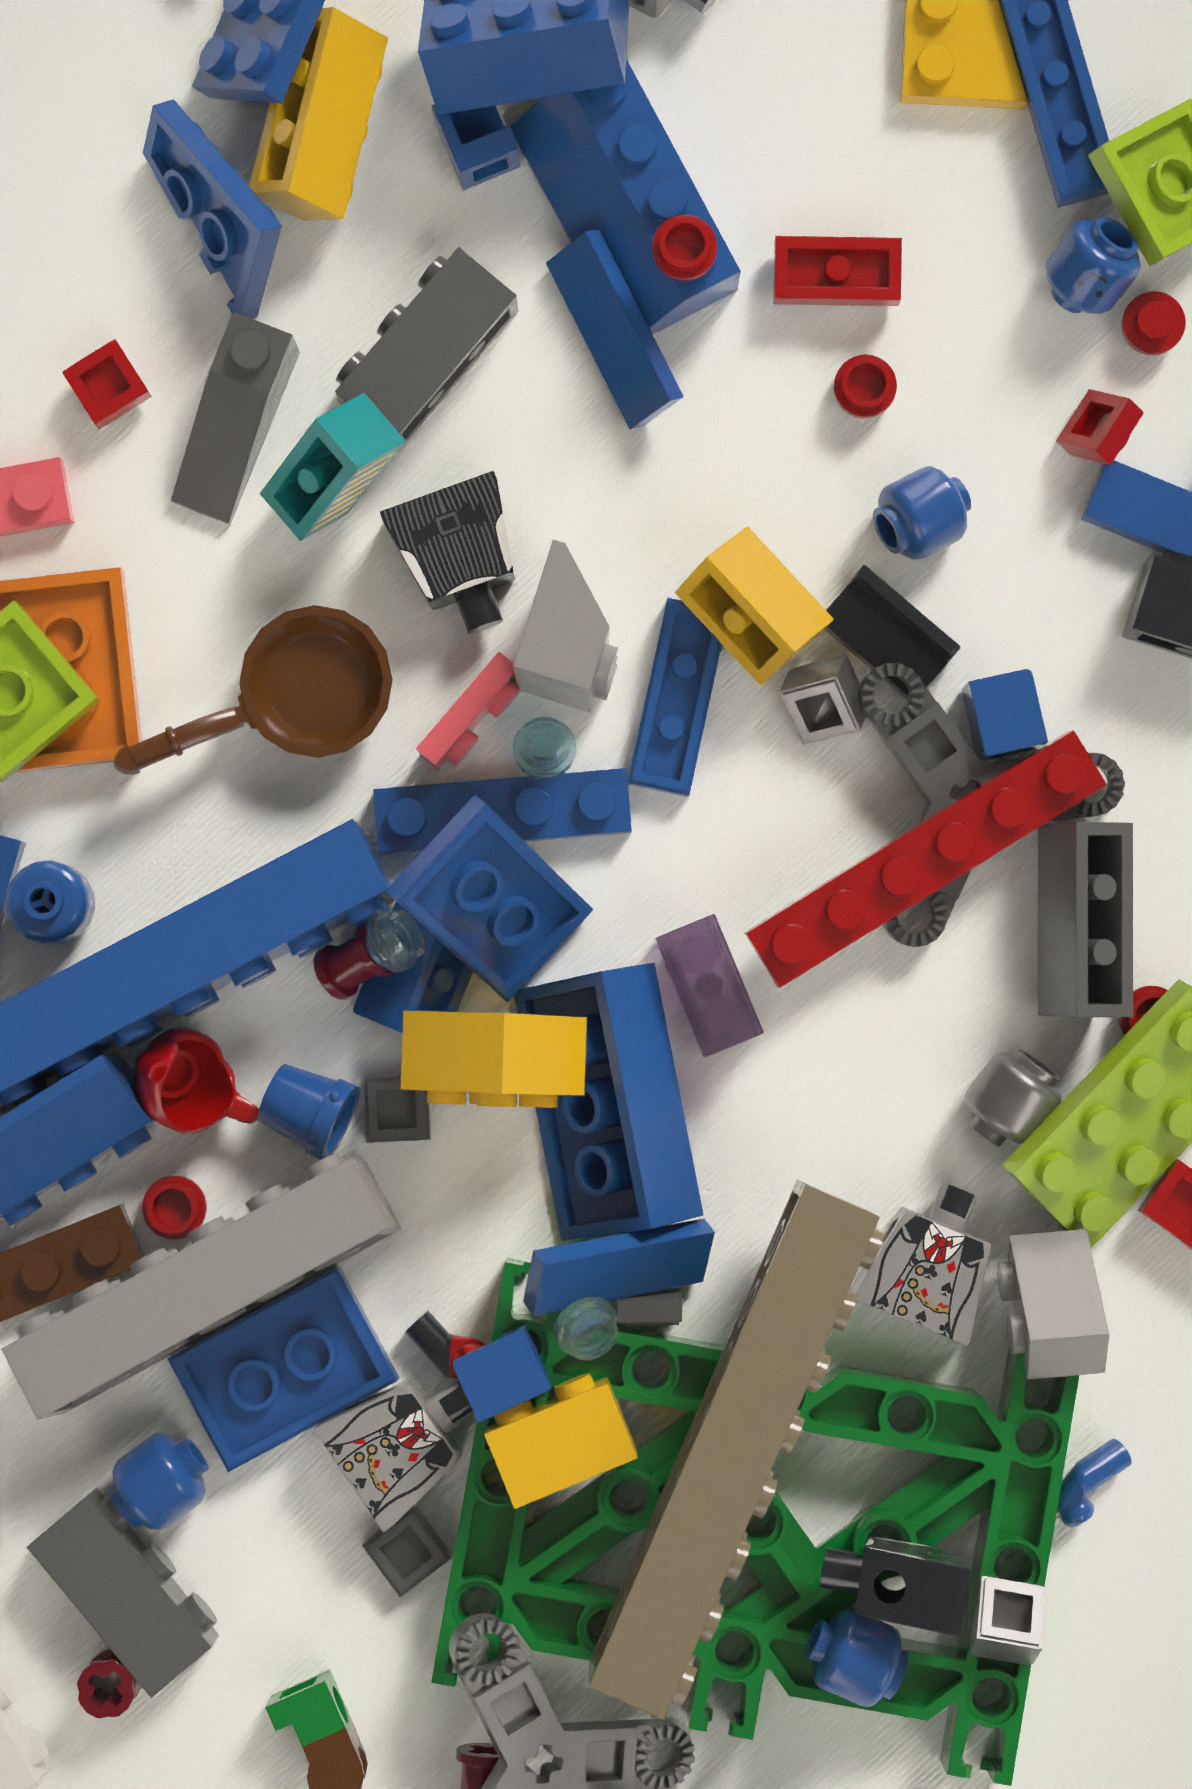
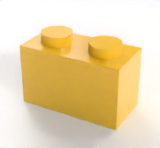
[674,526,834,686]
[484,1373,638,1509]

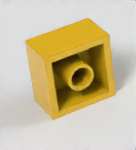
[400,1011,587,1108]

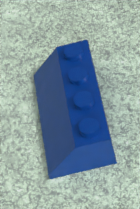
[510,58,741,334]
[514,962,704,1241]
[0,1055,156,1226]

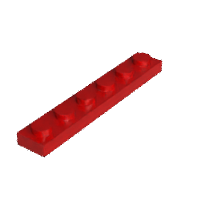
[743,730,1107,988]

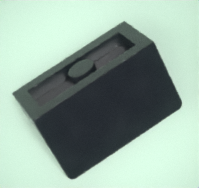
[824,564,961,701]

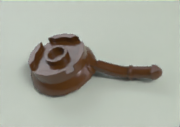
[114,605,393,775]

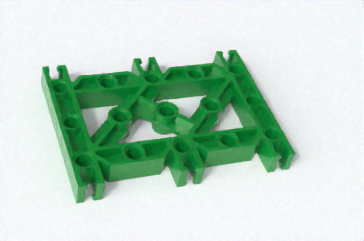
[431,1258,1080,1786]

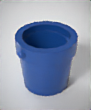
[258,1064,360,1160]

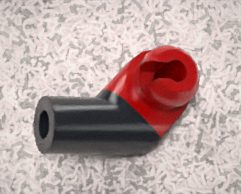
[405,1311,487,1379]

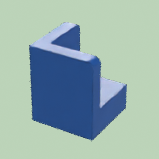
[431,104,521,191]
[962,669,1049,762]
[453,1323,552,1423]

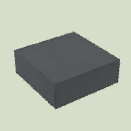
[364,1077,431,1143]
[617,1289,682,1326]
[362,1504,453,1597]

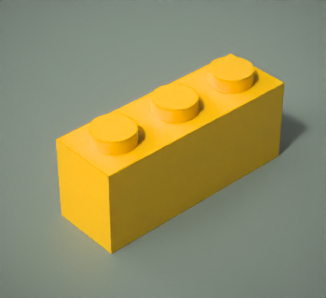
[249,7,388,221]

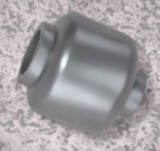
[965,1049,1061,1147]

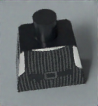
[379,470,515,634]
[820,1537,975,1637]

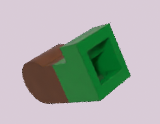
[265,1669,368,1789]

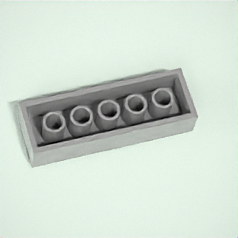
[1,1153,402,1420]

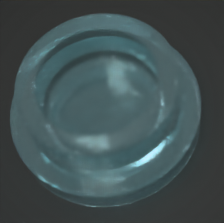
[513,717,576,779]
[366,910,425,974]
[553,1297,618,1360]

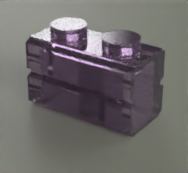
[654,913,764,1058]

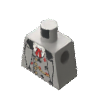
[850,1182,991,1347]
[314,1378,475,1533]

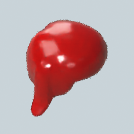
[133,1027,259,1134]

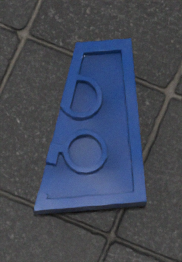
[142,99,282,319]

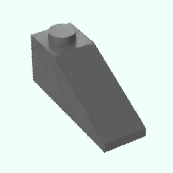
[171,312,300,526]

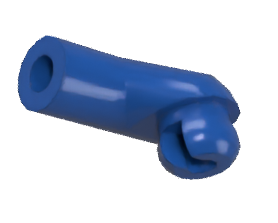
[1057,1438,1132,1527]

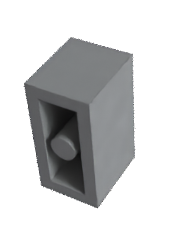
[997,1229,1110,1379]

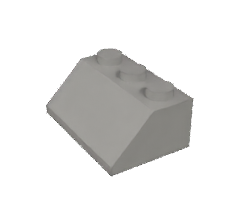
[513,539,618,712]

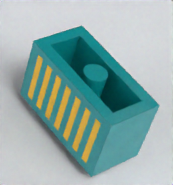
[259,393,406,542]

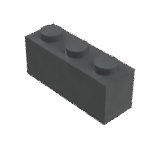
[335,247,519,453]
[1038,822,1133,1018]
[26,1487,219,1698]

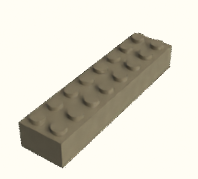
[589,1179,884,1720]

